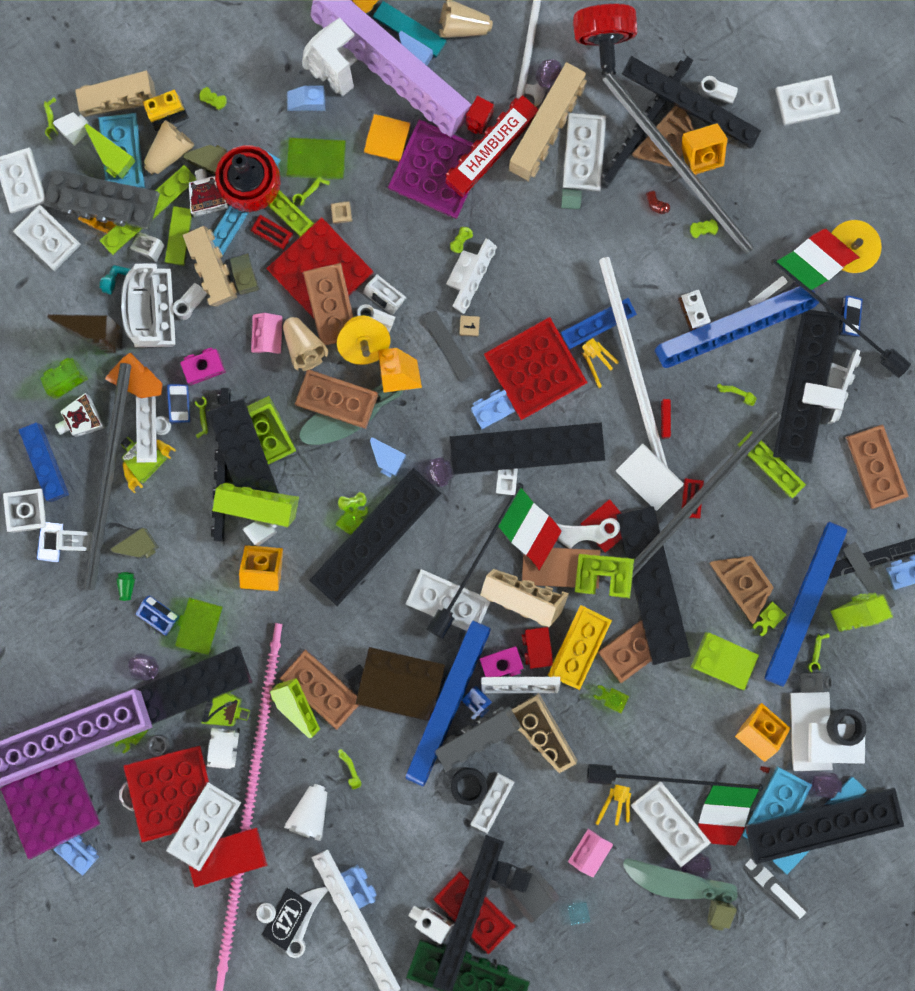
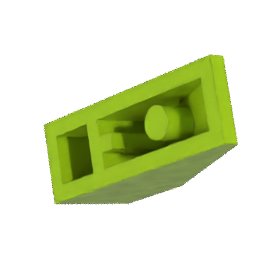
[84,123,136,179]
[269,678,320,738]

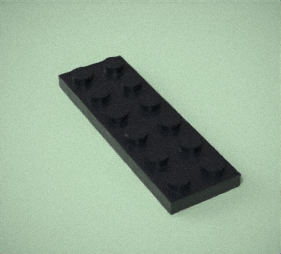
[207,398,279,493]
[136,646,253,725]

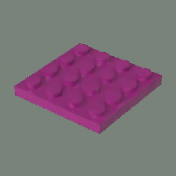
[388,119,474,219]
[0,758,101,860]

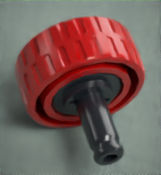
[573,4,637,76]
[215,145,281,212]

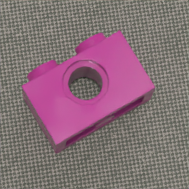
[180,348,226,386]
[479,646,524,677]

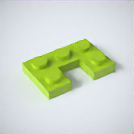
[575,554,634,598]

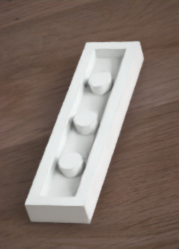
[136,396,157,462]

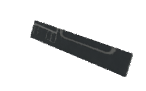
[829,538,915,579]

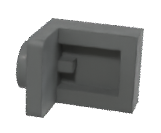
[800,672,832,693]

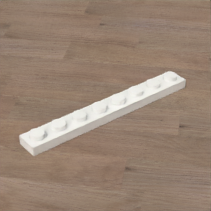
[311,849,400,991]

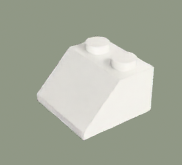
[3,489,46,533]

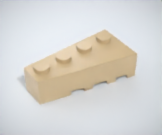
[76,70,156,117]
[183,226,238,307]
[480,569,569,627]
[511,693,577,773]

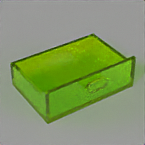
[175,597,223,655]

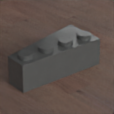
[435,706,521,772]

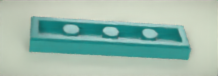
[373,1,447,58]

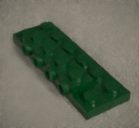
[406,939,530,991]

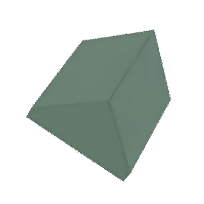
[561,189,582,210]

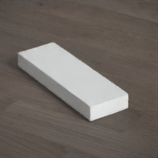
[470,772,515,834]

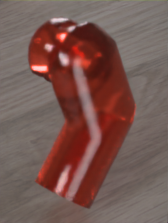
[646,191,670,214]

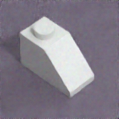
[53,113,89,146]
[243,520,277,546]

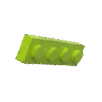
[737,431,806,499]

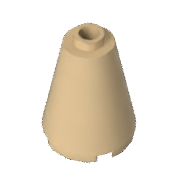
[439,0,492,38]
[144,120,194,174]
[283,317,328,371]

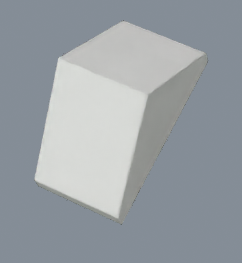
[130,232,165,262]
[56,530,92,551]

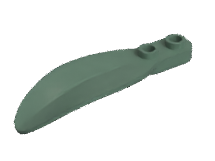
[300,384,403,445]
[623,859,738,903]

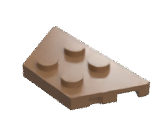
[632,105,694,167]
[709,556,774,624]

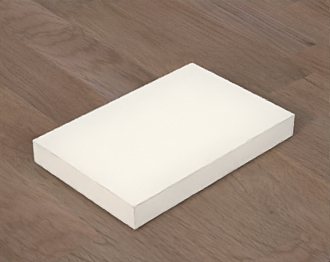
[775,75,840,125]
[0,147,46,213]
[13,204,81,271]
[616,444,684,511]
[808,723,865,763]

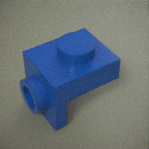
[462,686,492,720]

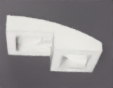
[802,383,846,410]
[496,469,518,495]

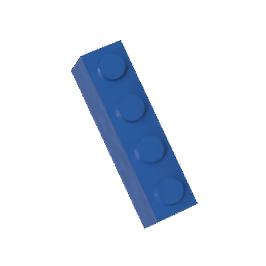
[19,422,69,502]

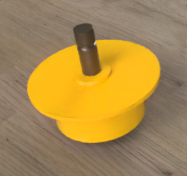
[832,220,882,273]
[337,316,390,365]

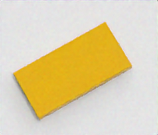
[548,605,612,690]

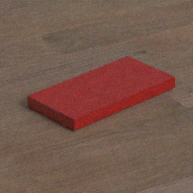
[188,828,268,888]
[433,871,516,955]

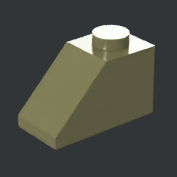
[183,145,227,176]
[230,254,259,295]
[111,528,159,559]
[707,899,736,931]

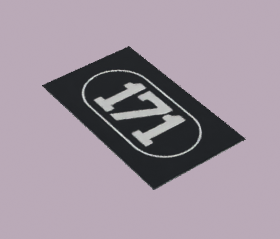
[262,887,312,951]

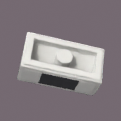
[363,275,407,315]

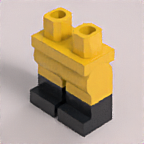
[143,89,189,131]

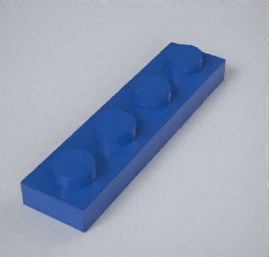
[560,298,637,350]

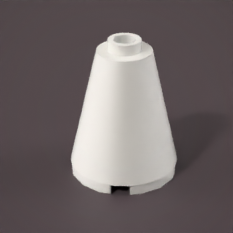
[284,784,327,841]

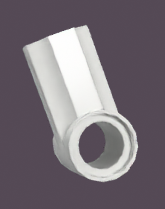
[698,76,738,105]
[173,282,207,320]
[357,304,395,333]

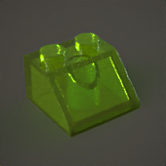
[40,358,88,400]

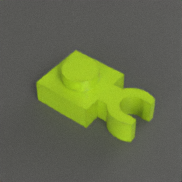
[752,601,786,636]

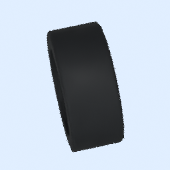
[827,708,867,746]
[451,767,487,806]

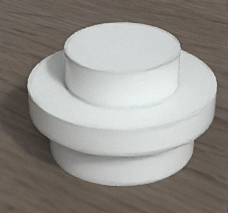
[156,416,171,435]
[256,903,276,923]

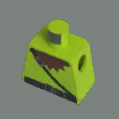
[201,693,250,726]

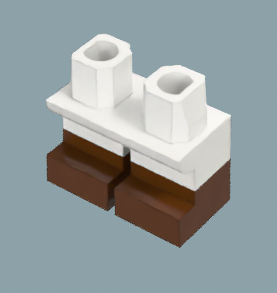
[678,290,711,332]

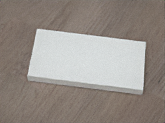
[563,113,606,191]
[406,569,490,631]
[481,677,560,694]
[789,692,833,771]
[631,781,711,867]
[166,783,241,871]

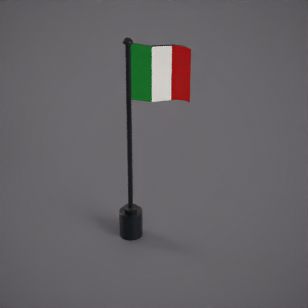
[771,229,911,378]
[427,483,562,639]
[587,764,763,846]

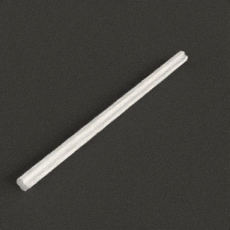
[599,257,668,468]

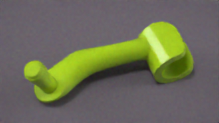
[44,97,58,140]
[292,176,330,206]
[717,384,757,406]
[195,396,208,439]
[807,633,830,673]
[338,749,361,790]

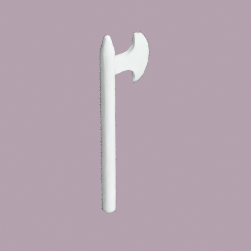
[516,0,546,106]

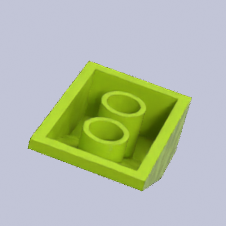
[247,396,296,464]
[691,632,759,690]

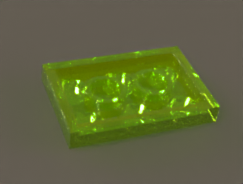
[287,138,346,179]

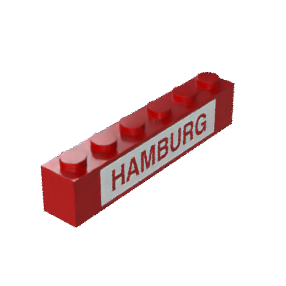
[445,95,539,198]

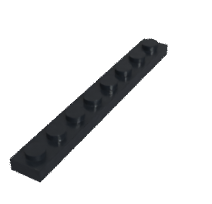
[601,56,693,188]
[621,56,761,148]
[211,388,231,542]
[433,835,504,991]

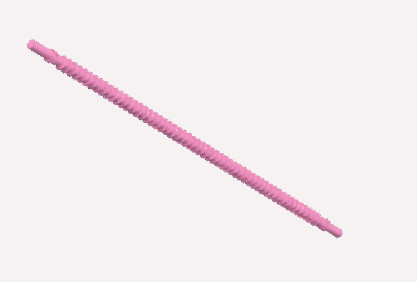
[215,623,283,991]

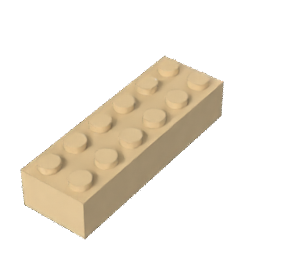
[509,62,587,181]

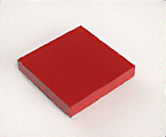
[580,499,622,553]

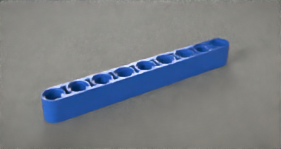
[655,286,819,368]
[764,522,847,687]
[405,620,491,787]

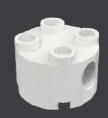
[207,728,239,769]

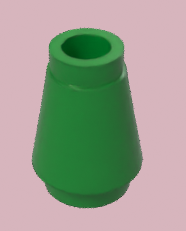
[116,572,136,601]

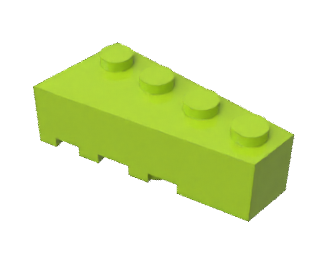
[212,483,299,527]
[830,593,893,632]

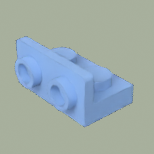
[471,389,515,430]
[886,555,915,590]
[54,835,99,876]
[341,864,377,909]

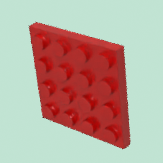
[266,217,374,319]
[484,317,588,421]
[123,745,209,842]

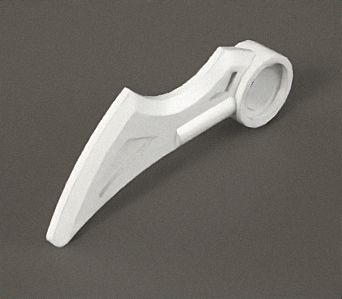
[556,518,620,549]
[286,887,329,958]

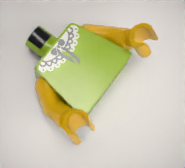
[120,437,176,493]

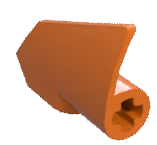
[105,353,163,399]

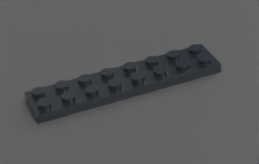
[773,310,841,464]
[450,422,605,475]
[309,468,442,607]
[616,506,691,665]
[745,788,904,865]

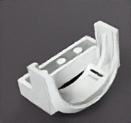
[302,18,358,97]
[121,264,176,347]

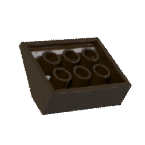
[48,314,122,354]
[355,647,445,721]

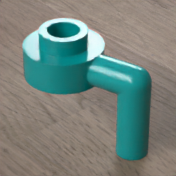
[100,265,131,295]

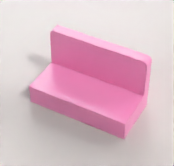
[251,313,282,354]
[568,829,613,877]

